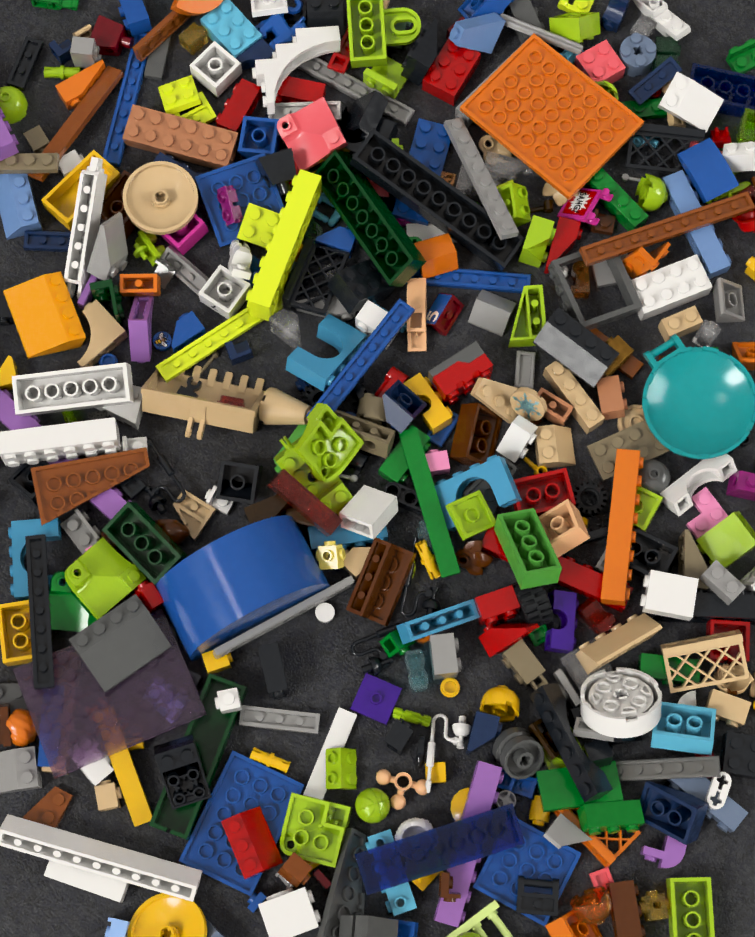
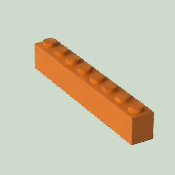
[601,449,644,606]

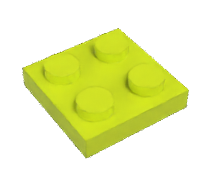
[158,75,201,114]
[237,203,280,249]

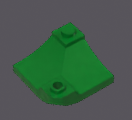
[49,570,109,632]

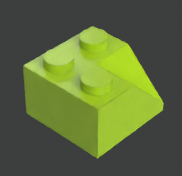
[549,12,601,43]
[518,215,556,268]

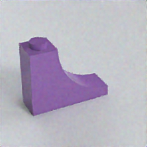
[128,296,154,363]

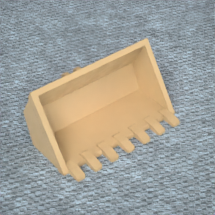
[141,359,266,440]

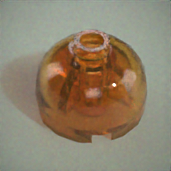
[570,886,612,925]

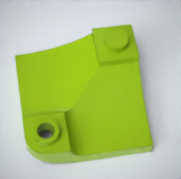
[294,403,364,482]
[65,537,146,620]
[280,792,353,868]

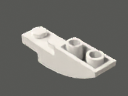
[633,0,691,41]

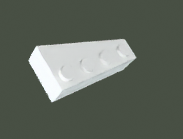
[96,385,143,430]

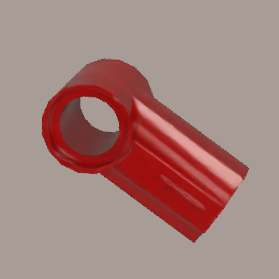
[374,366,409,398]

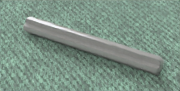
[500,13,583,55]

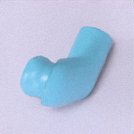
[633,136,660,149]

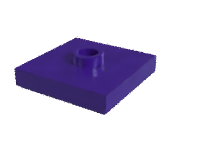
[350,673,402,725]

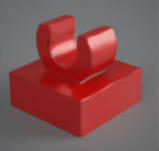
[710,127,731,148]

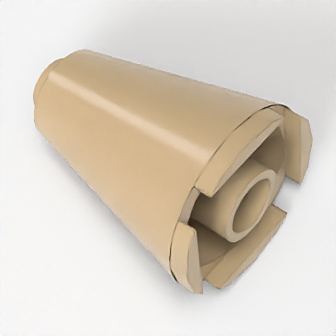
[259,387,312,425]

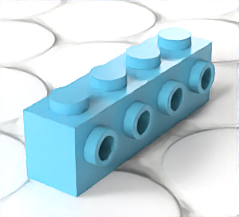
[365,829,417,916]

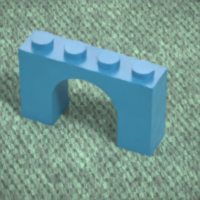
[285,314,367,392]
[435,455,522,532]
[8,518,64,601]

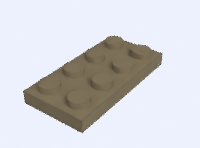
[587,420,670,481]

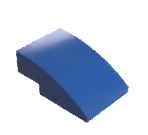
[677,138,739,203]

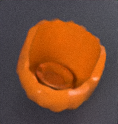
[6,709,40,747]

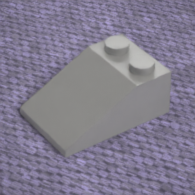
[86,212,128,280]
[0,746,43,794]

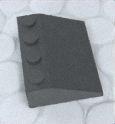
[69,594,172,693]

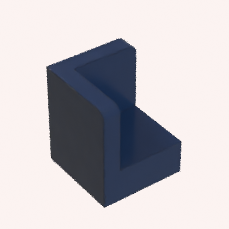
[48,39,72,65]
[225,341,254,366]

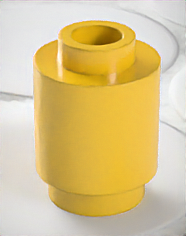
[529,795,550,826]

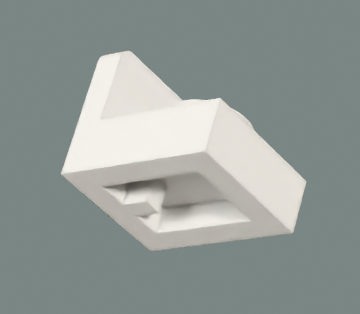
[120,436,149,457]
[205,485,235,516]

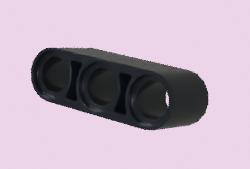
[384,482,423,516]

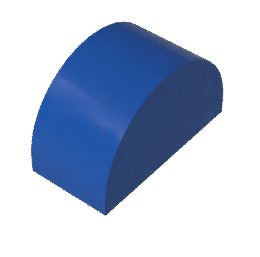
[156,515,330,662]

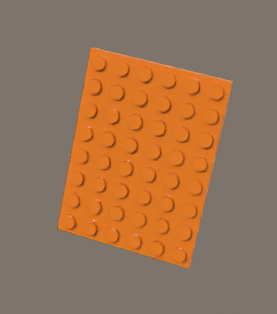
[460,33,644,200]

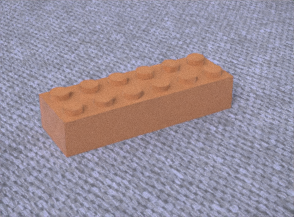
[122,104,240,169]

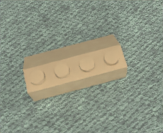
[575,613,663,675]

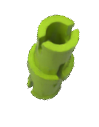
[44,65,82,80]

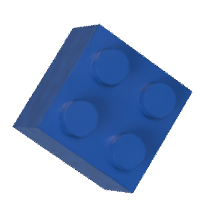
[238,116,281,158]

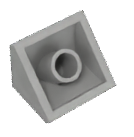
[713,277,745,323]
[468,289,517,336]

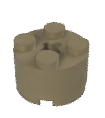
[356,393,392,429]

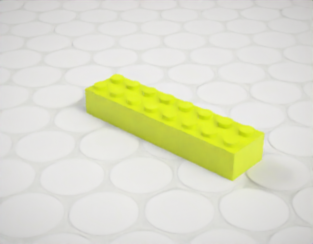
[246,169,322,322]

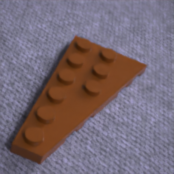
[30,447,150,526]

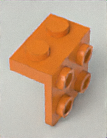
[621,242,671,279]

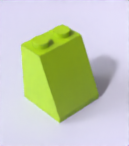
[696,511,755,568]

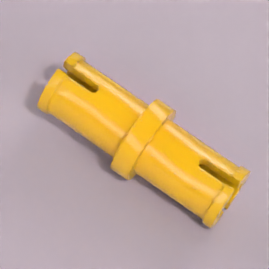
[415,540,440,580]
[250,747,291,773]

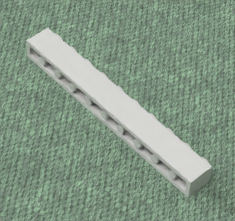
[0,814,202,902]

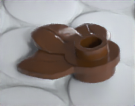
[455,540,493,575]

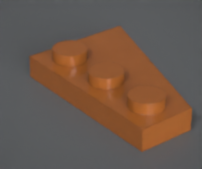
[22,786,74,828]

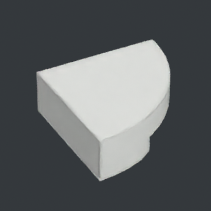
[677,690,696,706]

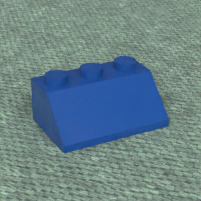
[458,0,514,19]

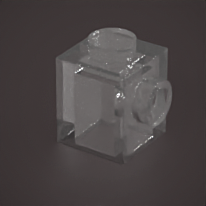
[692,319,721,347]

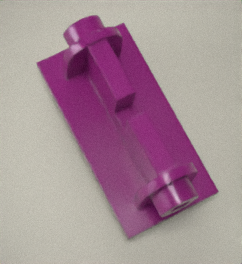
[217,185,243,226]

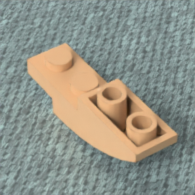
[407,278,427,352]

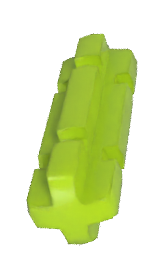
[392,707,431,727]

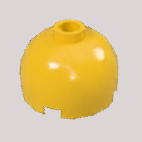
[480,685,520,722]

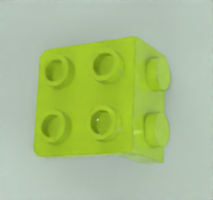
[363,57,408,99]

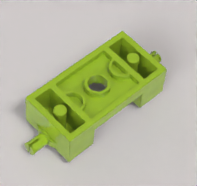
[274,436,353,521]

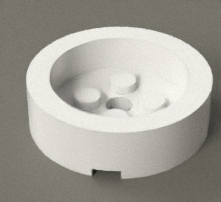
[580,667,662,738]

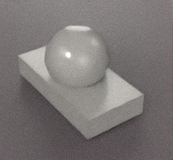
[553,669,580,708]

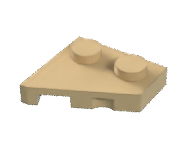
[173,490,216,541]

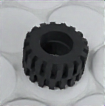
[512,582,553,626]

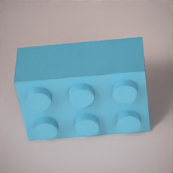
[200,0,263,58]
[651,702,716,756]

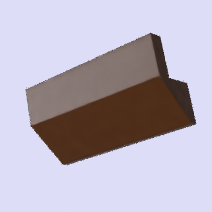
[346,538,417,627]

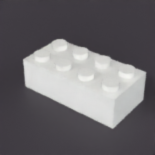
[631,254,713,321]

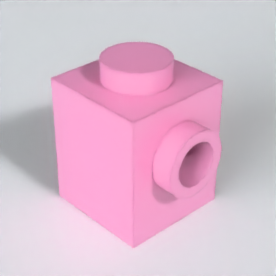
[425,449,450,476]

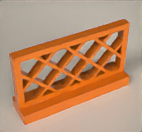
[552,808,641,867]

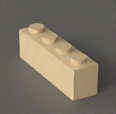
[543,361,605,434]

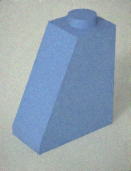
[449,12,506,54]

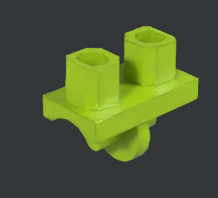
[133,230,166,267]

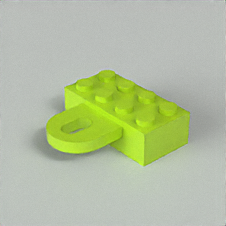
[346,0,421,68]

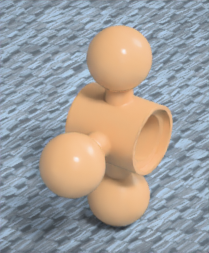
[376,769,428,810]

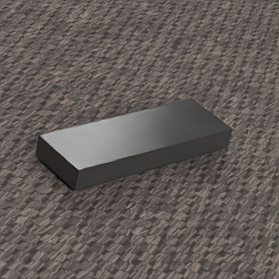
[144,34,172,81]

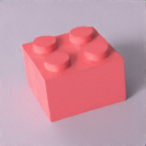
[574,40,626,84]

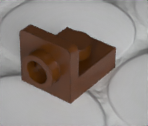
[588,208,616,236]
[439,871,461,902]

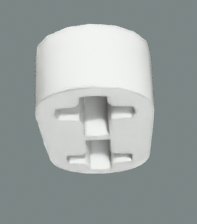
[705,772,732,810]

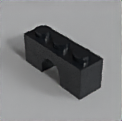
[569,707,615,768]

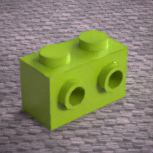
[498,182,531,227]

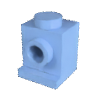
[105,917,130,937]

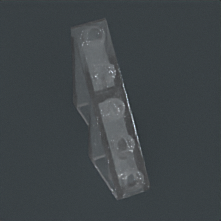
[455,151,534,196]

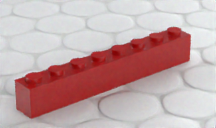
[481,526,633,612]

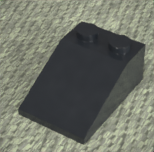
[629,527,679,579]

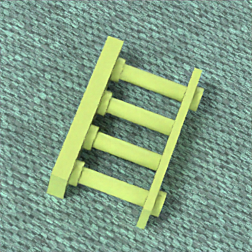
[446,900,513,937]

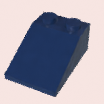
[640,781,709,845]

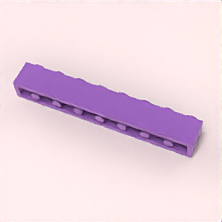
[433,760,504,927]

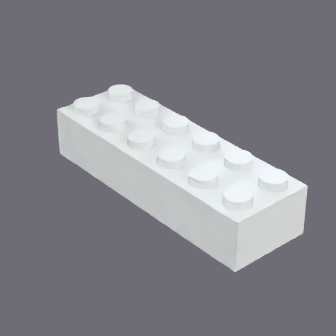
[12,362,135,417]
[0,417,121,467]

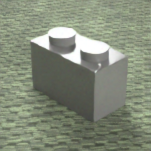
[70,36,102,70]
[699,560,746,605]

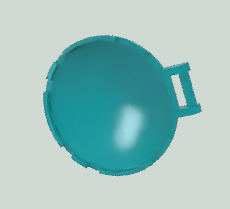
[642,334,755,459]

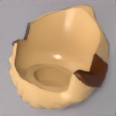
[713,662,754,696]

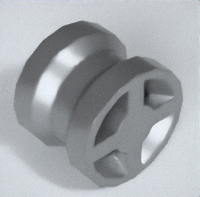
[496,790,516,811]

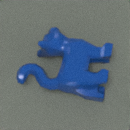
[255,0,307,51]

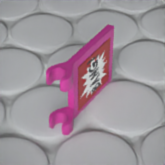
[557,188,614,226]

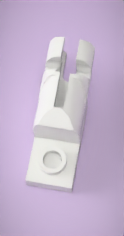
[227,240,252,280]

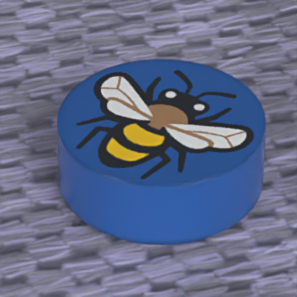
[153,331,172,351]

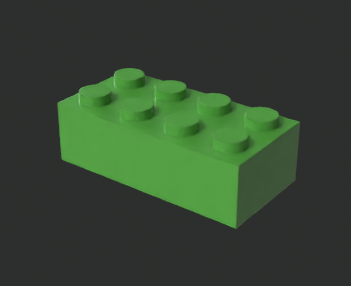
[494,508,562,590]

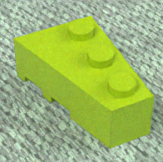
[508,285,546,348]

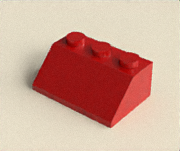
[221,806,283,880]

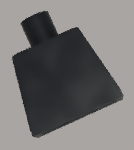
[255,148,296,196]

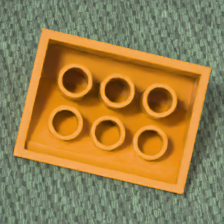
[3,271,86,359]

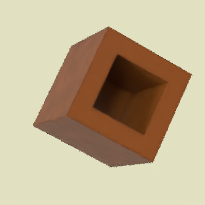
[277,852,313,888]

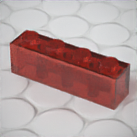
[268,469,343,536]

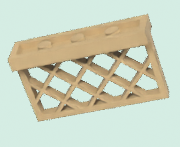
[660,629,749,693]

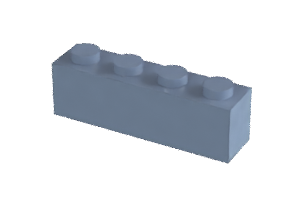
[667,778,748,833]

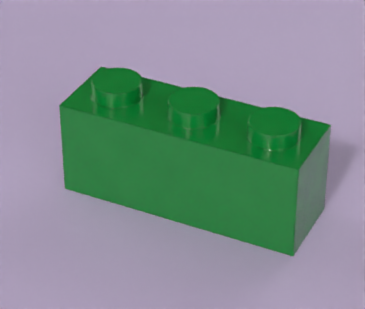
[378,425,431,484]
[638,653,700,686]
[577,800,645,836]

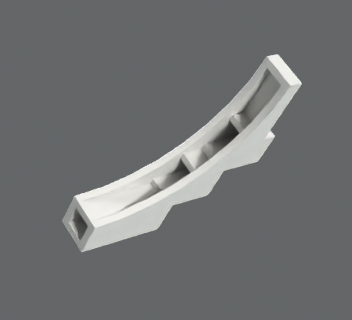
[252,26,341,115]

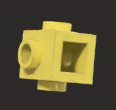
[316,540,346,570]

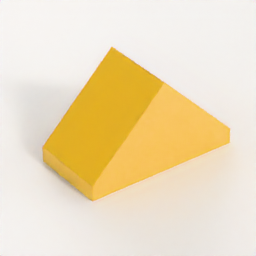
[0,355,18,391]

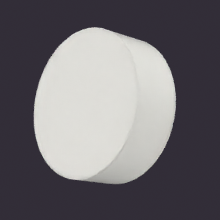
[315,603,335,623]

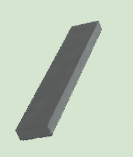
[615,756,721,782]

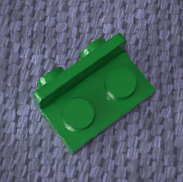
[726,38,755,77]

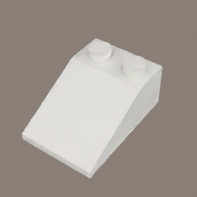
[658,72,724,133]

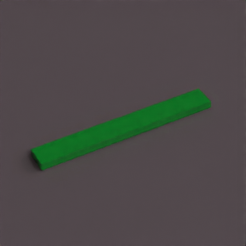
[398,427,460,579]

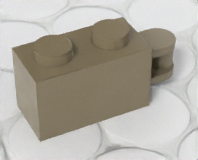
[502,639,549,690]

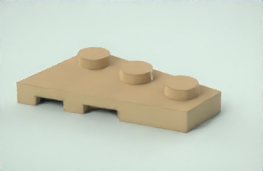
[470,377,518,424]

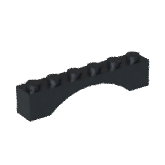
[530,683,613,803]

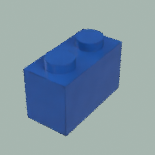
[118,0,152,37]

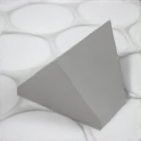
[543,813,592,849]

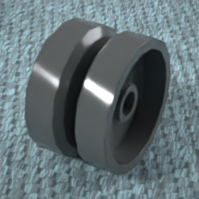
[492,727,544,780]

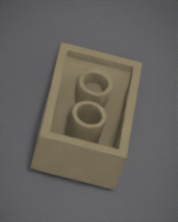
[678,529,708,590]

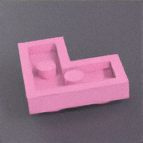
[686,487,728,539]

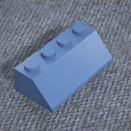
[0,174,43,240]

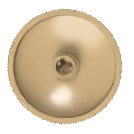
[123,161,198,235]

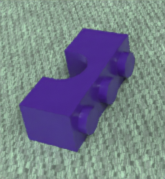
[544,590,579,654]

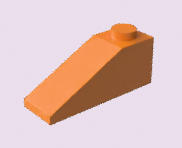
[55,59,106,110]

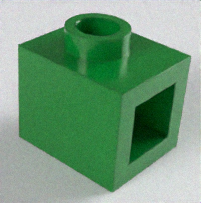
[379,630,415,658]

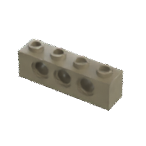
[334,410,395,459]

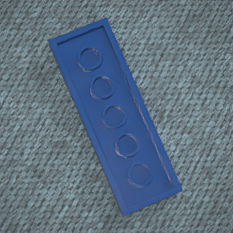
[392,118,451,226]

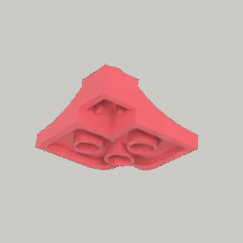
[277,97,348,171]

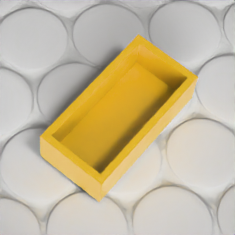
[41,150,121,232]

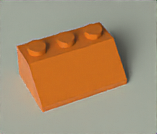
[545,903,603,937]

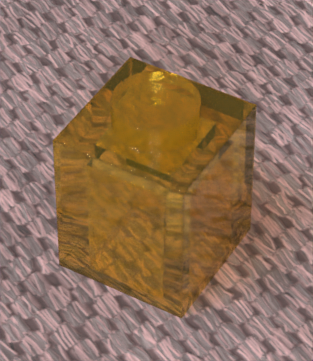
[179,22,208,56]

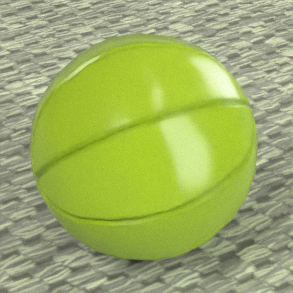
[355,788,390,823]

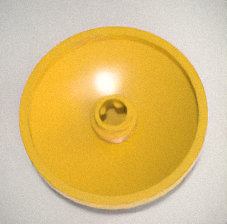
[127,893,207,937]

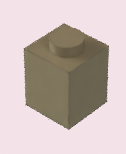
[23,125,50,153]

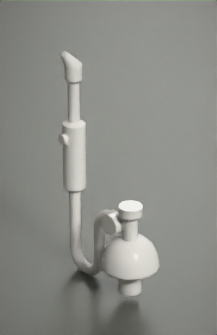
[425,713,472,793]

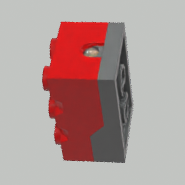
[428,341,493,406]

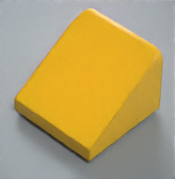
[425,762,446,784]

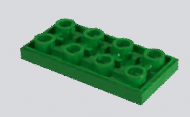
[536,761,624,812]

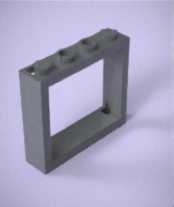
[548,252,643,330]

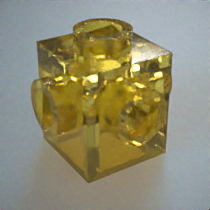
[639,890,670,922]

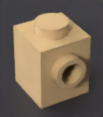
[94,780,123,812]

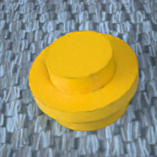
[440,678,460,698]

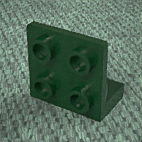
[89,279,125,326]

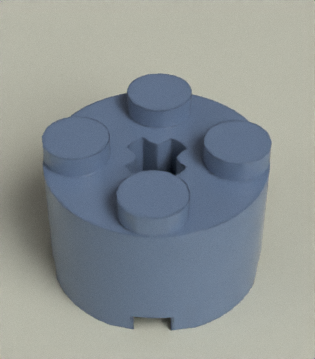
[618,33,657,77]

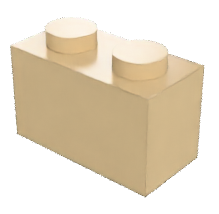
[658,306,703,342]
[705,689,751,728]

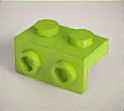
[326,748,357,790]

